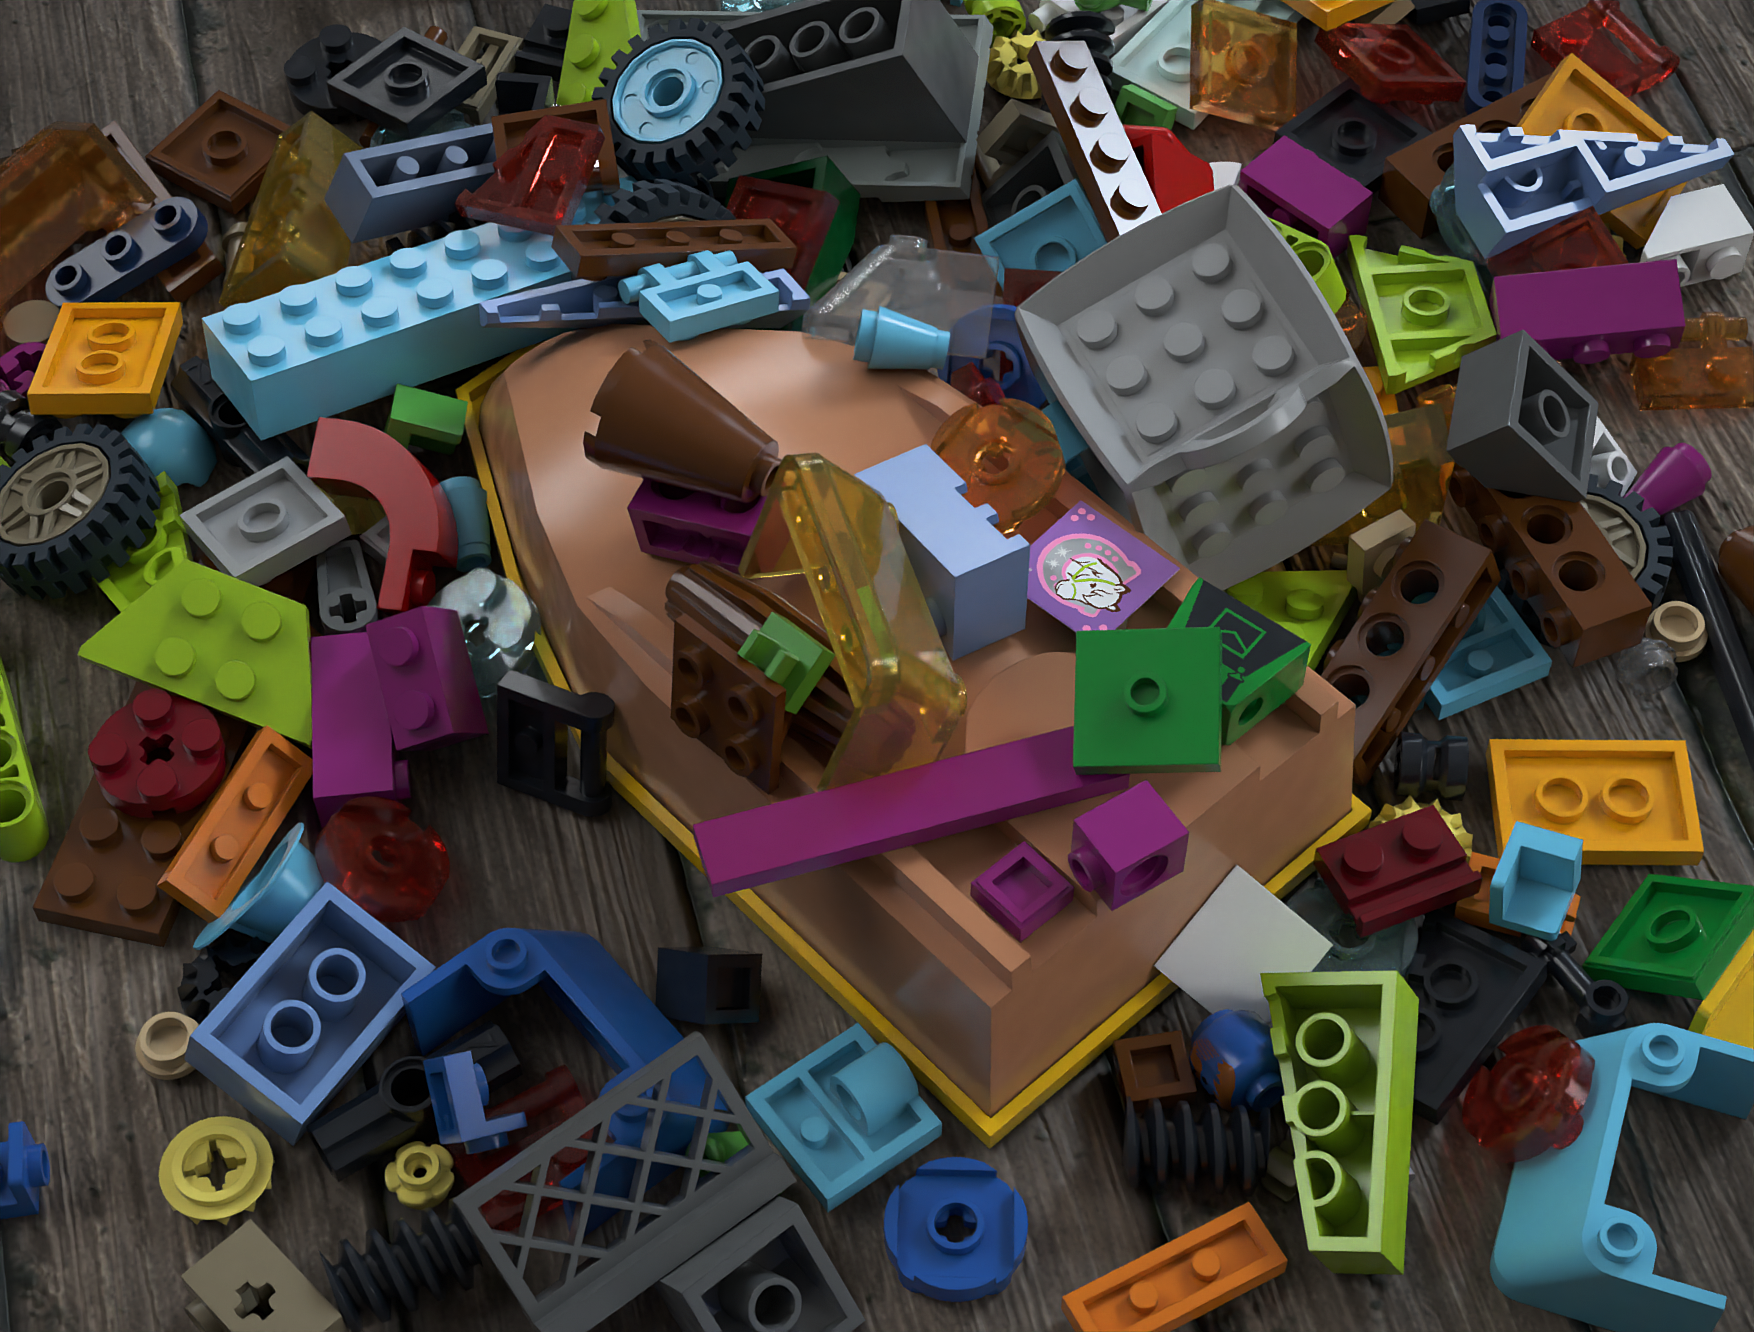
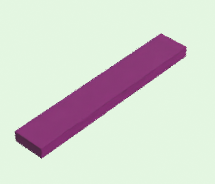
[693,726,1130,898]

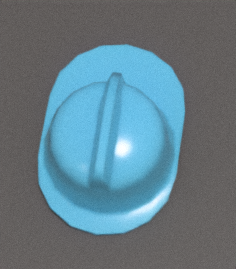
[193,822,338,950]

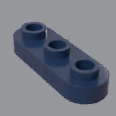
[1464,0,1528,115]
[45,197,208,309]

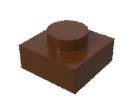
[1112,1030,1197,1113]

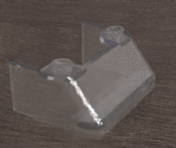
[801,235,1012,381]

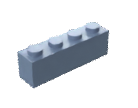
[324,123,560,244]

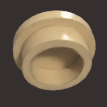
[1643,601,1708,662]
[135,1012,199,1080]

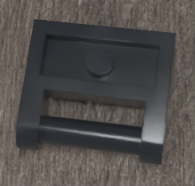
[497,670,615,817]

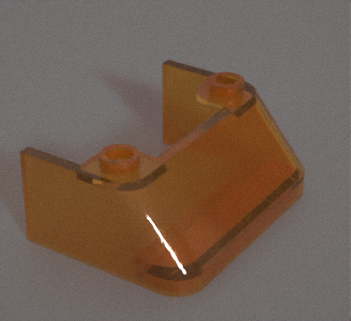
[0,121,157,332]

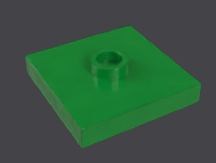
[1073,627,1222,775]
[1582,873,1754,1000]

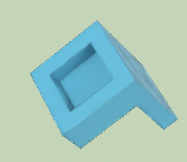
[1489,821,1583,941]

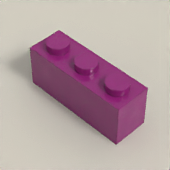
[1489,259,1686,364]
[311,632,412,833]

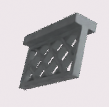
[453,1031,796,1332]

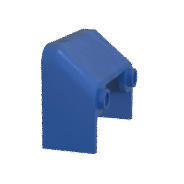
[401,928,730,1238]

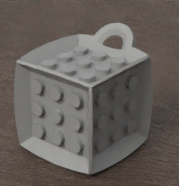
[1014,185,1393,590]

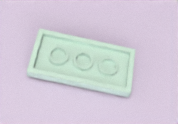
[1107,0,1303,130]

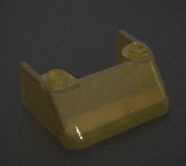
[738,452,967,792]

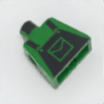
[1167,577,1311,745]

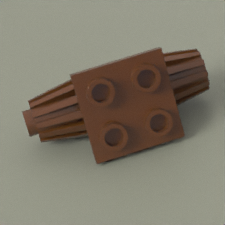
[665,560,913,795]

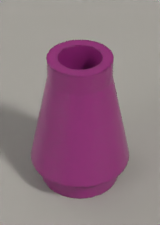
[1623,443,1712,516]

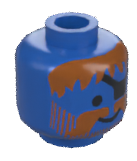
[1189,1009,1290,1113]

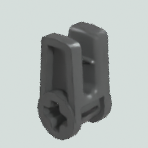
[316,539,380,636]

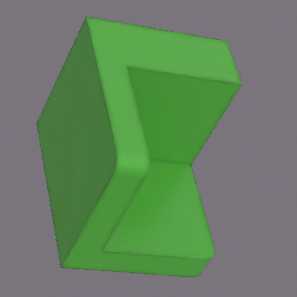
[383,384,468,455]

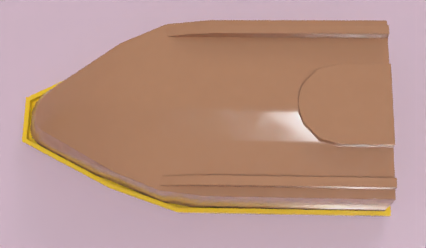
[455,323,1372,1149]

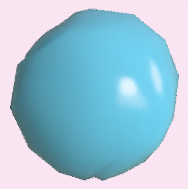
[121,408,217,487]

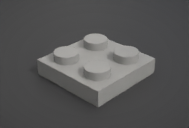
[179,456,352,587]

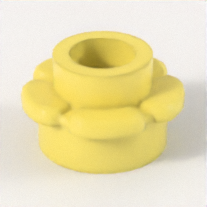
[384,1141,455,1210]

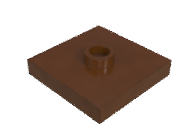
[145,90,307,215]

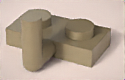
[974,98,1060,189]

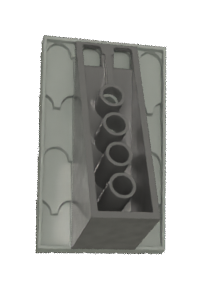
[617,0,994,202]

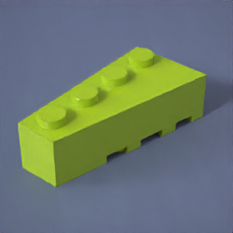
[1260,971,1419,1275]

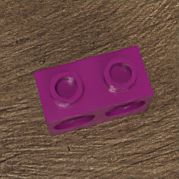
[627,475,794,580]

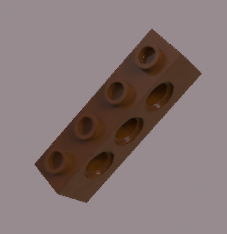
[1378,71,1554,239]
[1447,460,1652,668]
[1321,519,1501,787]

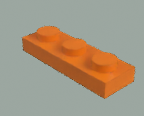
[156,725,313,923]
[1061,1202,1288,1332]

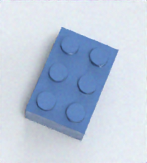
[184,881,436,1146]

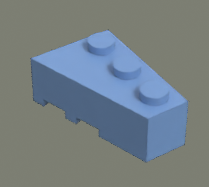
[849,444,1030,661]

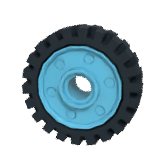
[592,18,765,187]

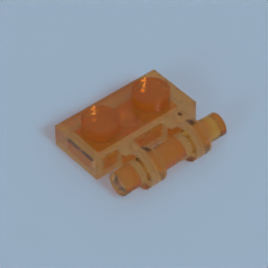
[1629,311,1754,411]

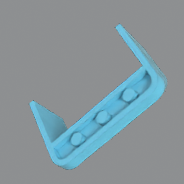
[1490,1023,1754,1332]

